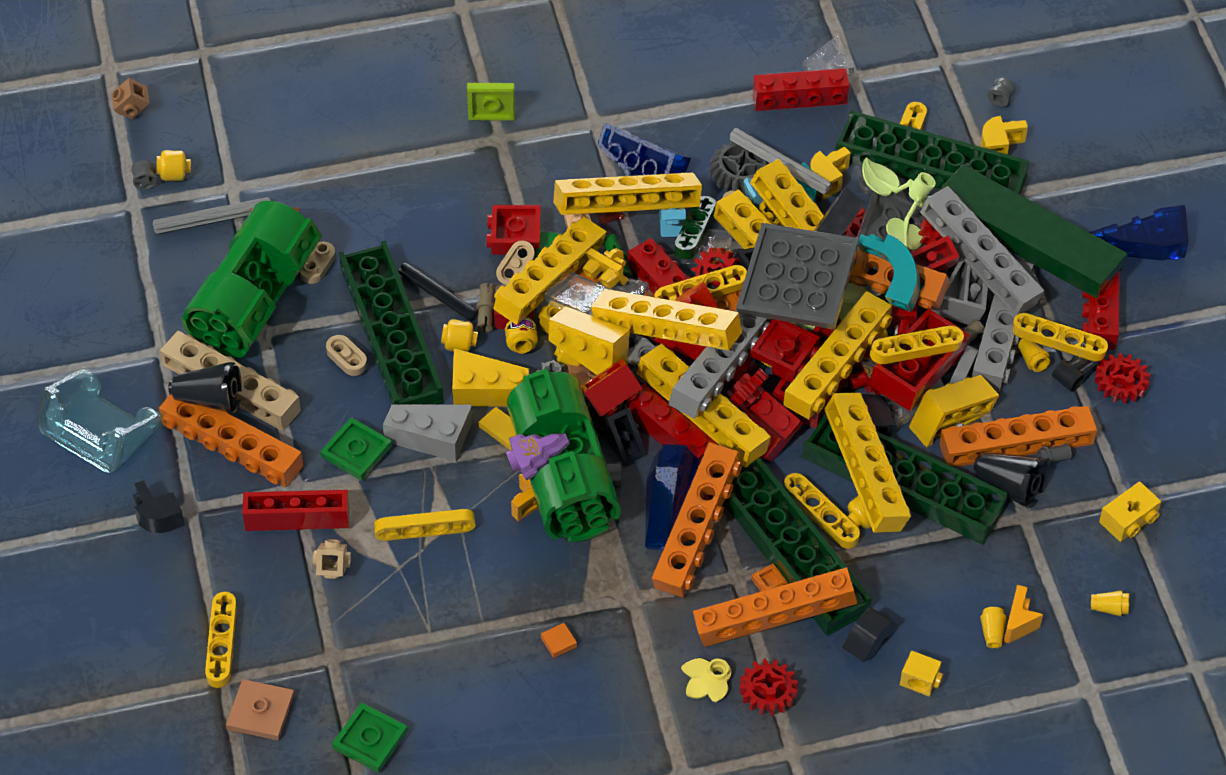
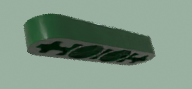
[674,196,716,260]

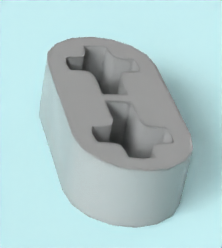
[949,345,979,384]

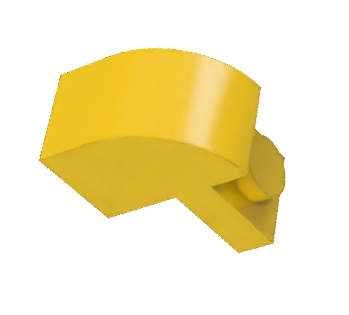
[980,116,1028,154]
[810,147,850,200]

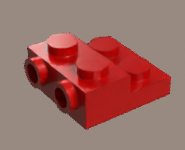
[487,205,541,255]
[750,319,819,382]
[742,390,804,462]

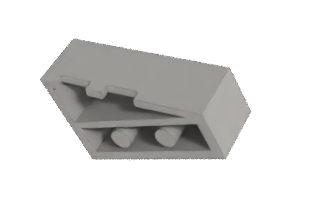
[932,258,988,325]
[383,405,473,461]

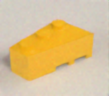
[549,306,629,375]
[452,348,529,407]
[909,375,999,448]

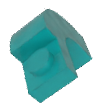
[859,234,920,313]

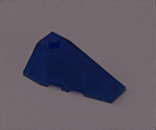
[597,123,691,176]
[1089,205,1189,261]
[645,444,699,550]

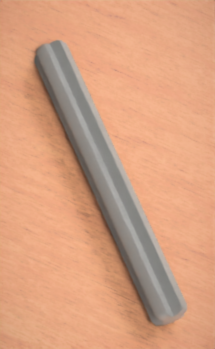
[730,128,831,194]
[153,197,270,234]

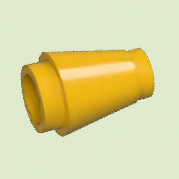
[1018,339,1050,372]
[1091,590,1129,617]
[980,607,1007,648]

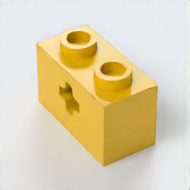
[1099,481,1162,542]

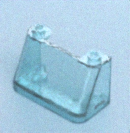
[38,368,162,473]

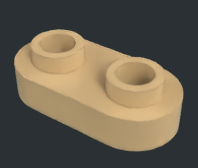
[300,241,336,284]
[496,241,535,285]
[326,335,367,376]

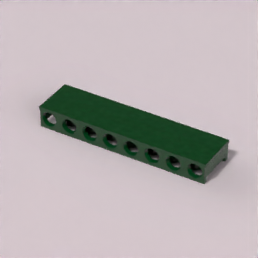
[835,110,1029,195]
[938,164,1127,299]
[339,240,444,405]
[801,412,1008,545]
[712,457,872,636]

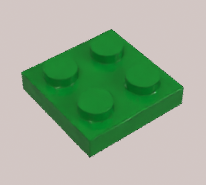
[320,417,392,481]
[332,702,408,773]

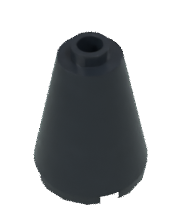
[168,362,242,413]
[974,452,1049,508]

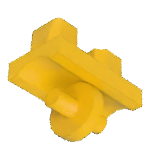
[582,248,629,290]

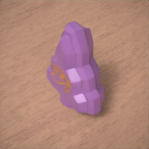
[506,434,570,480]

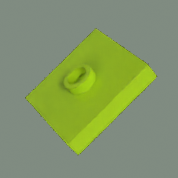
[467,83,515,121]

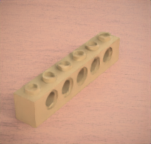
[160,331,301,431]

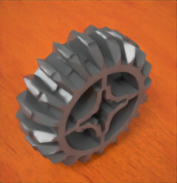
[710,140,769,195]

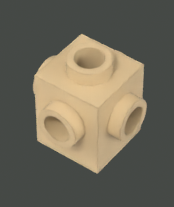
[313,539,351,579]

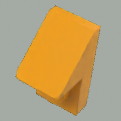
[511,474,538,521]
[1004,585,1043,643]

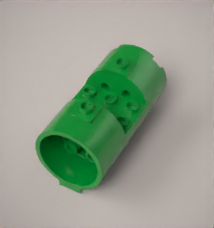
[181,201,322,359]
[507,368,621,542]

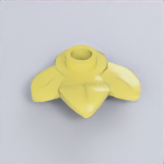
[681,658,731,702]

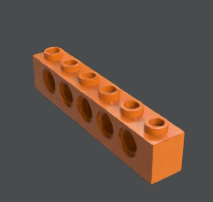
[809,229,950,309]
[159,395,303,488]
[939,406,1097,467]
[652,442,742,598]
[693,567,858,647]

